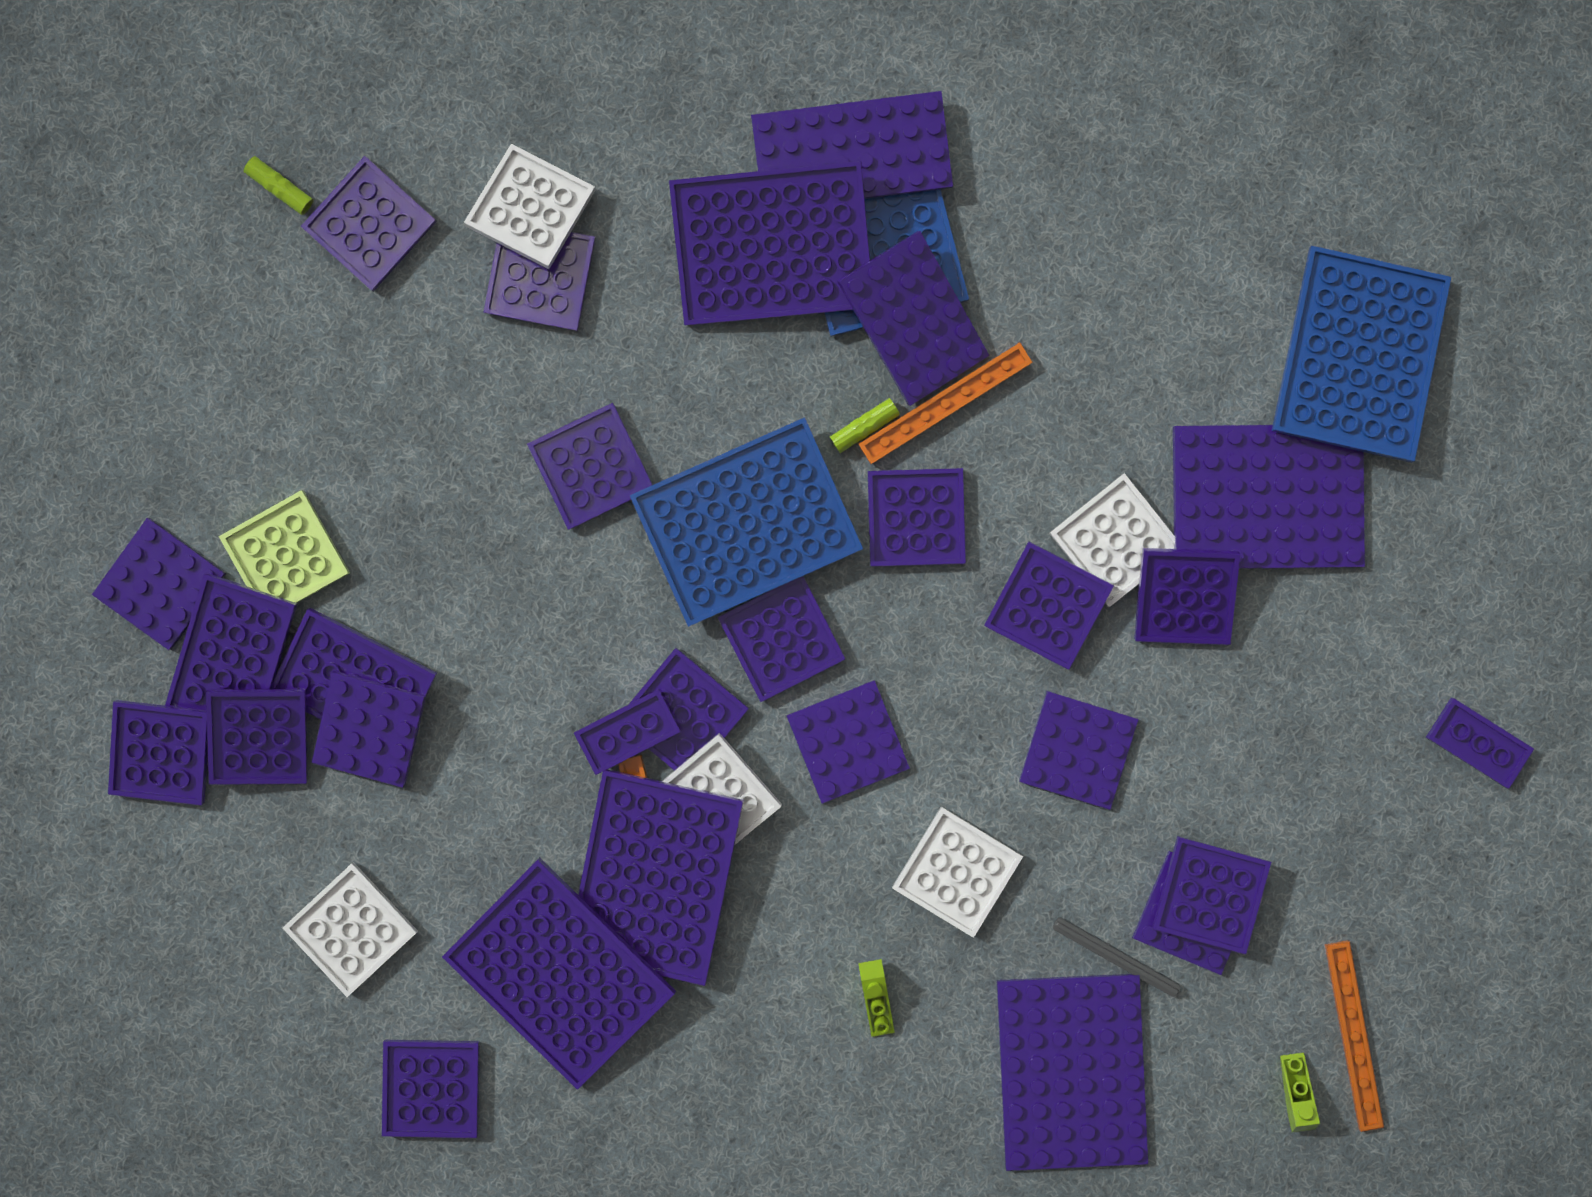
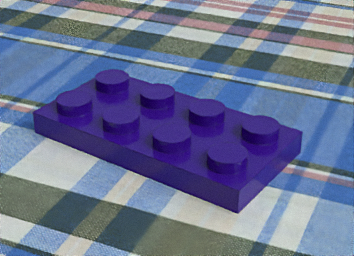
[574,689,681,775]
[1426,698,1534,789]

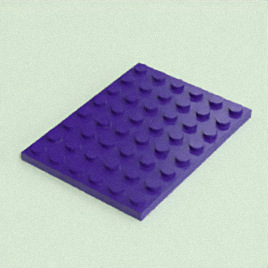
[669,161,870,325]
[1173,425,1365,568]
[578,769,744,986]
[442,857,676,1090]
[997,974,1148,1171]

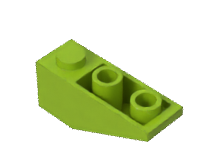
[858,959,895,1037]
[1280,1053,1320,1133]

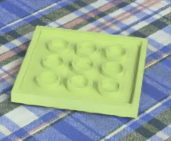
[219,490,350,603]

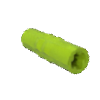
[243,156,314,215]
[830,398,900,453]

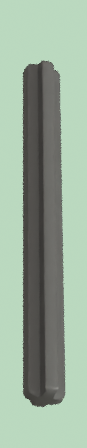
[1053,917,1180,997]

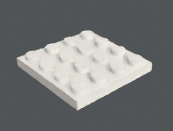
[464,144,595,269]
[1049,473,1175,607]
[662,733,782,844]
[892,806,1023,938]
[283,862,418,997]

